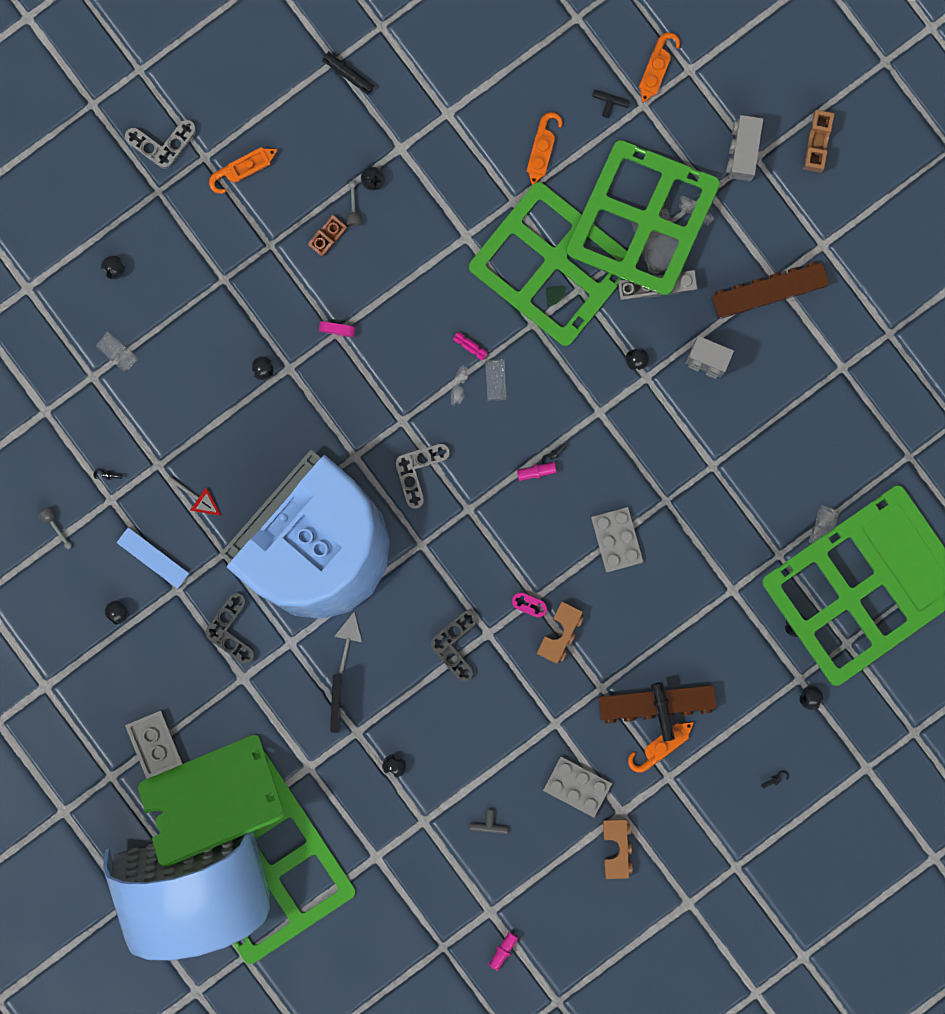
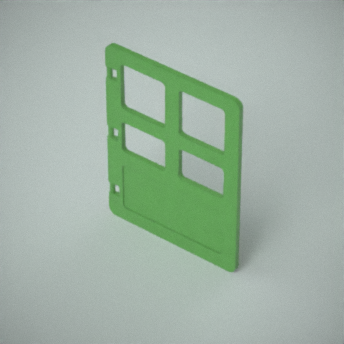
[762,486,945,686]
[155,752,355,964]

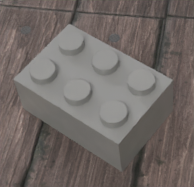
[726,115,763,181]
[685,336,734,379]

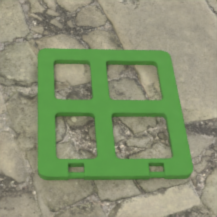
[567,140,720,295]
[469,182,627,346]

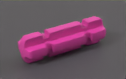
[453,332,488,360]

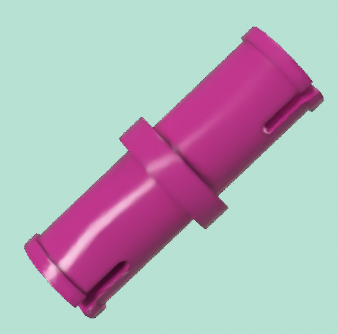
[517,462,557,482]
[488,932,519,971]

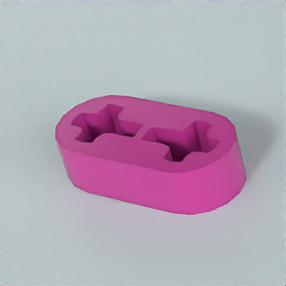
[318,321,356,337]
[512,593,547,617]

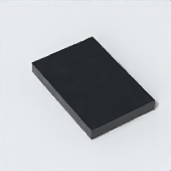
[330,674,342,733]

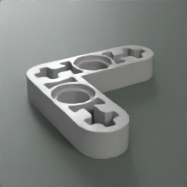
[125,120,196,169]
[396,444,450,509]

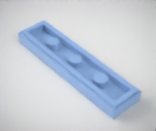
[116,528,190,589]

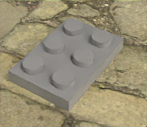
[591,507,643,573]
[125,711,183,779]
[543,757,612,818]

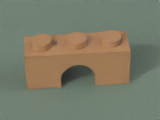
[803,110,835,173]
[536,602,584,664]
[603,819,632,879]

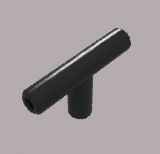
[592,90,630,118]

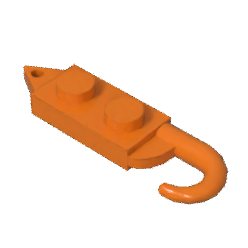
[638,32,680,103]
[526,112,563,186]
[209,147,277,194]
[628,722,693,773]

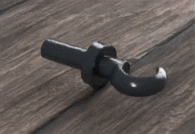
[541,444,567,464]
[93,469,122,480]
[761,771,789,789]

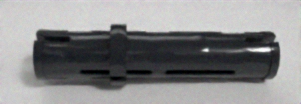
[322,51,375,95]
[651,682,675,742]

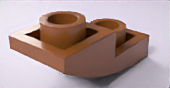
[308,215,348,256]

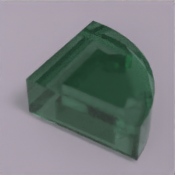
[546,286,565,307]

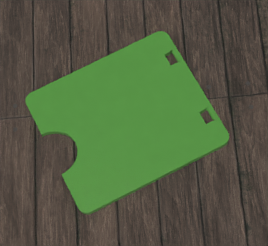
[138,735,284,867]

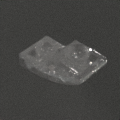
[678,196,715,226]
[96,331,138,372]
[485,359,507,401]
[451,365,469,407]
[809,505,839,545]

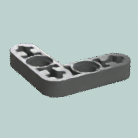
[206,593,254,664]
[431,610,477,682]

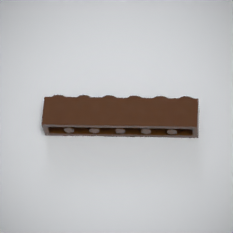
[711,261,829,320]
[598,685,716,724]

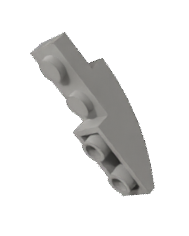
[618,270,698,300]

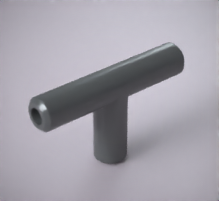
[470,809,508,834]

